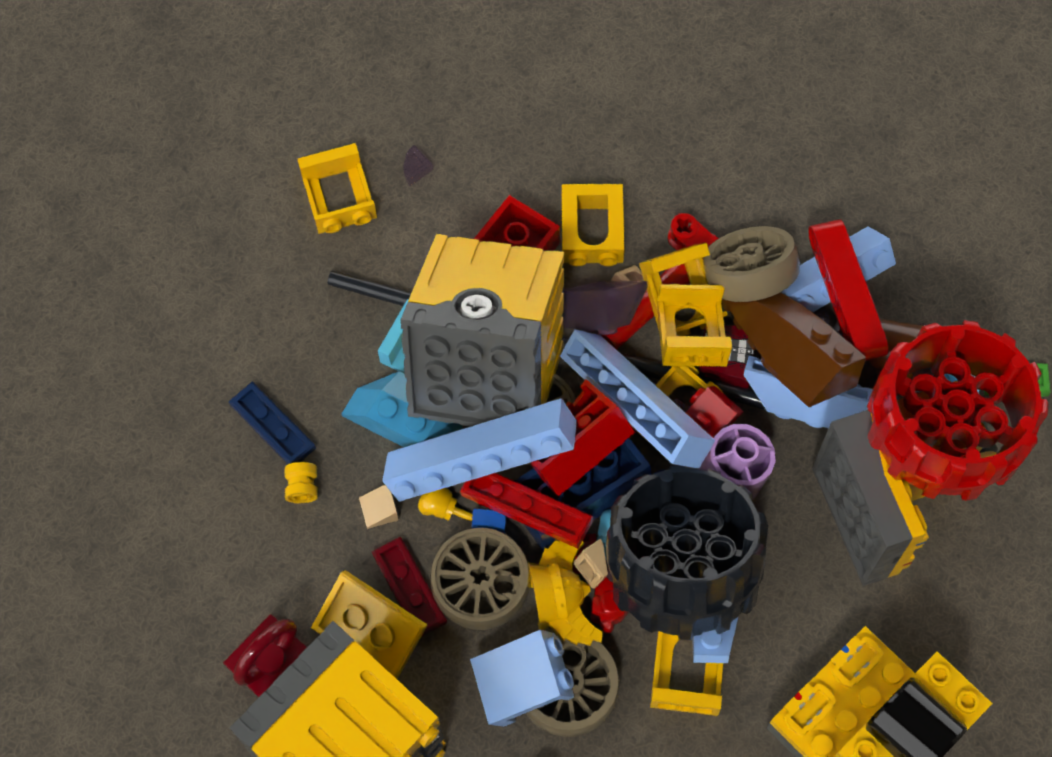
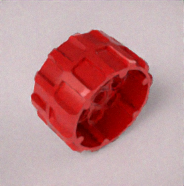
[867,320,1049,501]

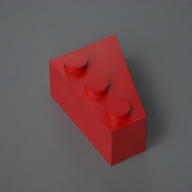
[530,379,635,496]

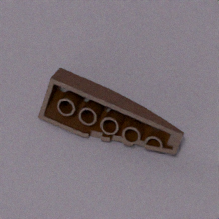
[721,292,866,407]

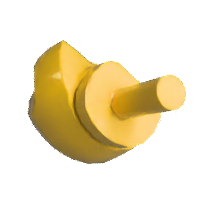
[418,487,473,521]

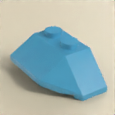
[341,371,463,447]

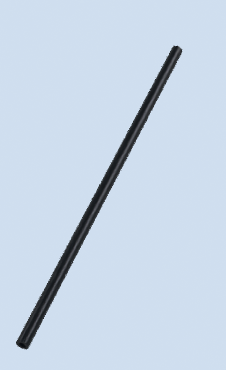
[328,270,766,410]

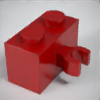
[686,386,744,438]

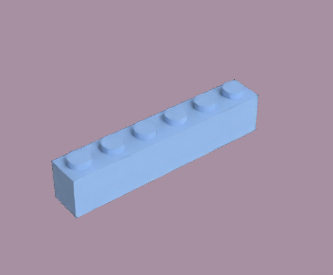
[560,329,716,468]
[382,398,577,502]

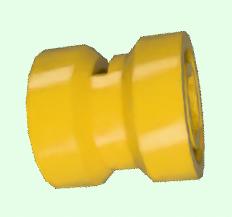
[285,462,318,503]

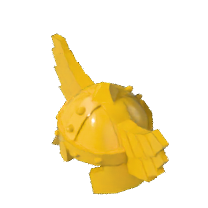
[528,540,602,646]

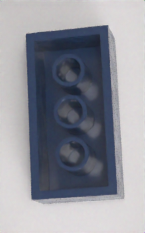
[514,438,651,552]

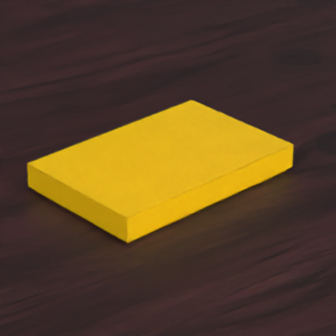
[311,570,427,679]

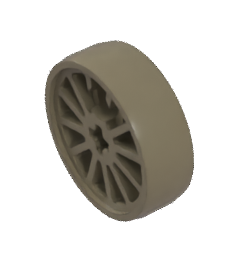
[703,226,800,302]
[430,528,530,630]
[525,633,620,737]

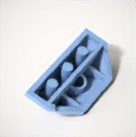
[743,356,873,428]

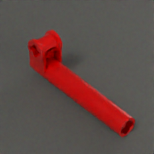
[598,213,719,350]

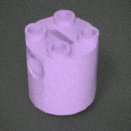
[698,424,776,501]

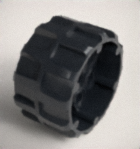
[606,465,768,640]

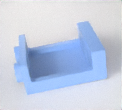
[470,630,574,727]

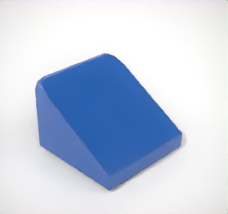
[472,508,507,533]

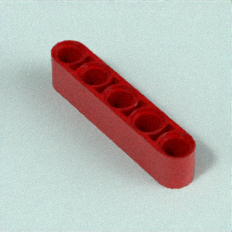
[808,219,888,361]

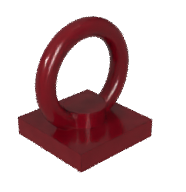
[223,614,307,698]

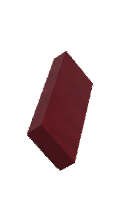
[371,536,447,637]

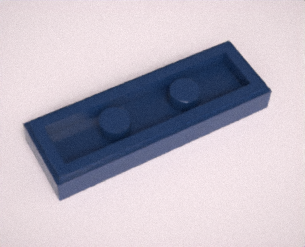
[228,381,316,465]

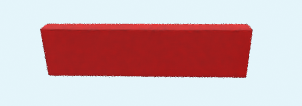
[460,473,594,549]

